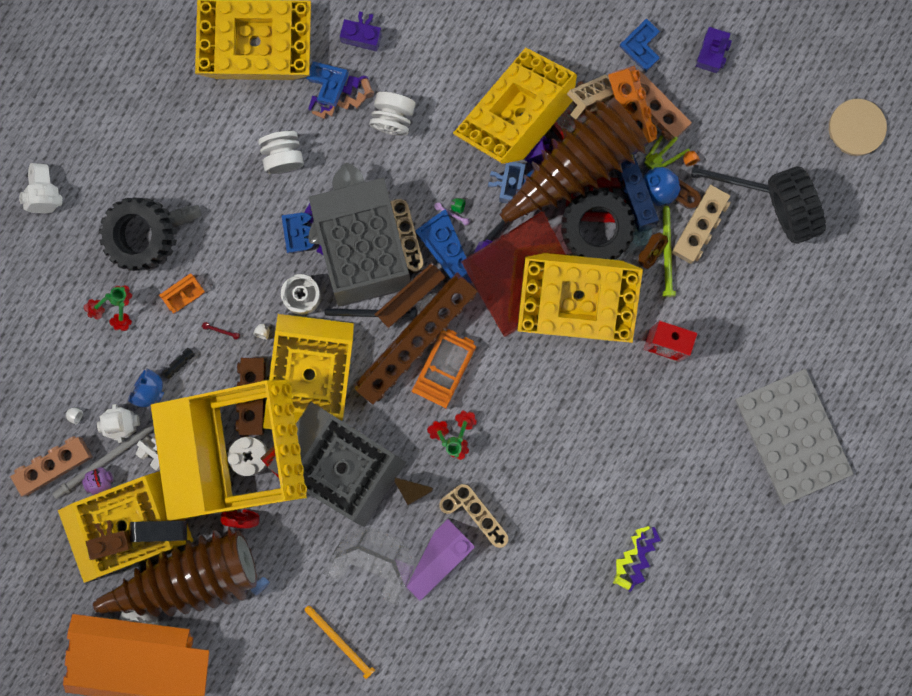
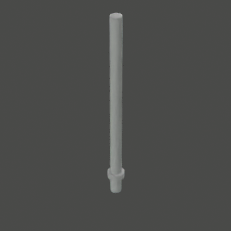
[52,422,154,499]

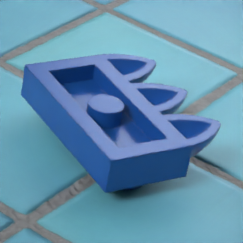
[282,213,314,254]

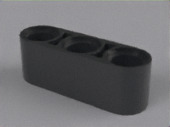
[130,521,187,542]

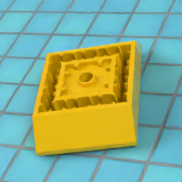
[195,0,311,80]
[453,47,577,164]
[517,253,643,343]
[263,314,354,429]
[58,471,194,583]

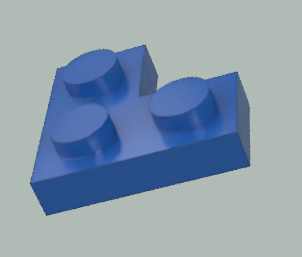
[619,18,660,72]
[307,61,349,107]

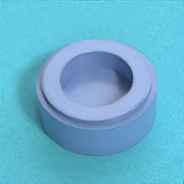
[251,577,270,596]

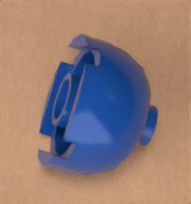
[643,167,680,206]
[128,368,164,407]

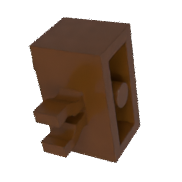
[85,520,133,560]

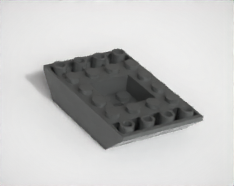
[268,401,406,527]

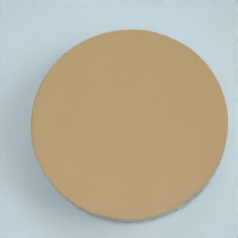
[829,99,887,156]

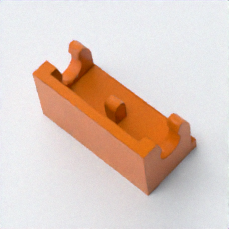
[159,273,205,314]

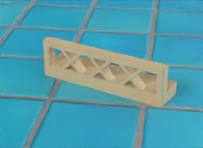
[567,74,615,120]

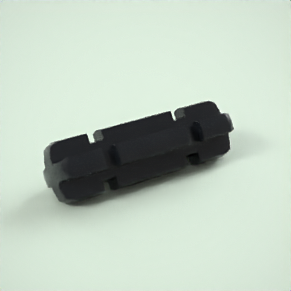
[162,348,195,379]

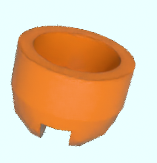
[683,151,700,167]

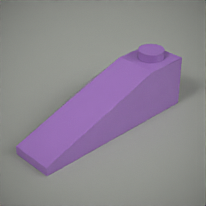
[407,519,475,601]

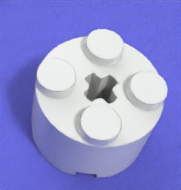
[281,274,321,315]
[228,437,268,476]

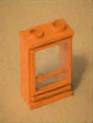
[411,328,476,409]

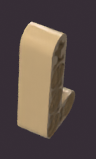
[390,199,423,273]
[439,484,508,548]

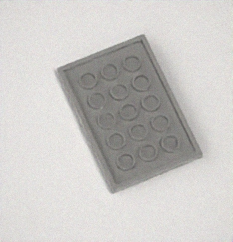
[735,369,854,505]

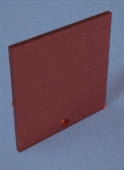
[461,211,579,337]

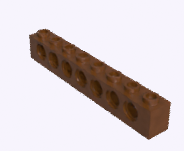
[354,272,478,405]

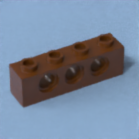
[236,358,266,436]

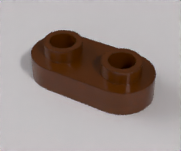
[675,179,701,209]
[638,232,668,269]

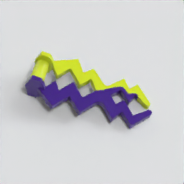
[613,526,661,592]

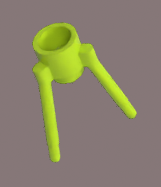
[644,135,690,170]

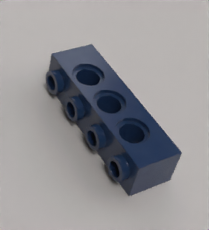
[614,155,659,233]

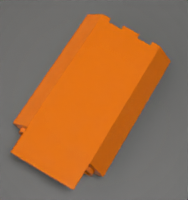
[63,614,209,696]

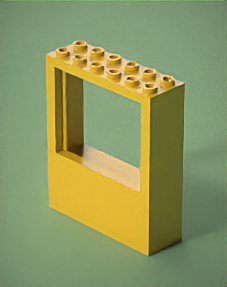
[151,380,307,521]

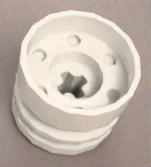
[369,92,415,136]
[258,131,304,174]

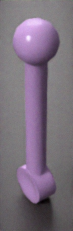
[434,203,470,225]

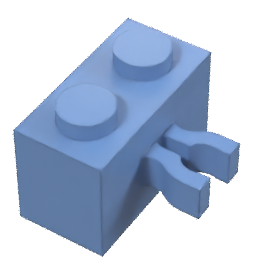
[488,162,525,203]

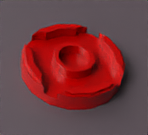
[220,509,260,529]

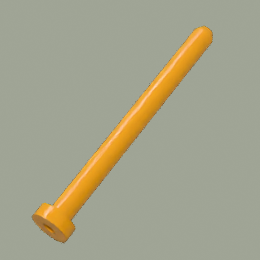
[305,605,375,680]

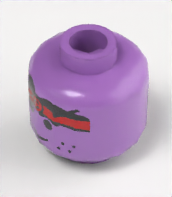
[82,467,113,495]

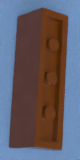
[374,263,445,328]

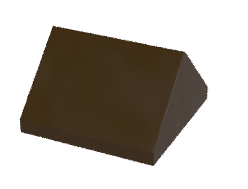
[394,477,433,505]

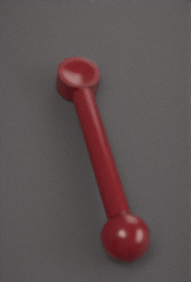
[202,322,240,340]

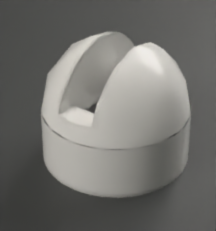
[253,324,270,340]
[66,408,83,425]

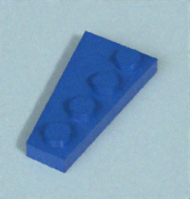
[415,209,475,283]

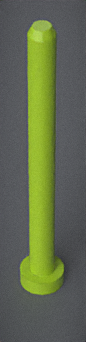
[662,206,676,297]

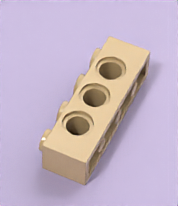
[672,185,731,264]

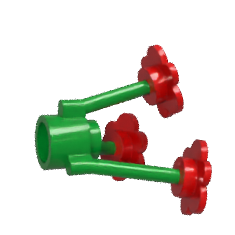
[83,285,132,331]
[427,410,477,460]

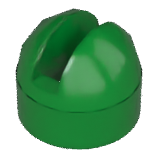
[451,198,466,214]

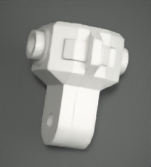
[19,163,62,213]
[97,404,140,443]

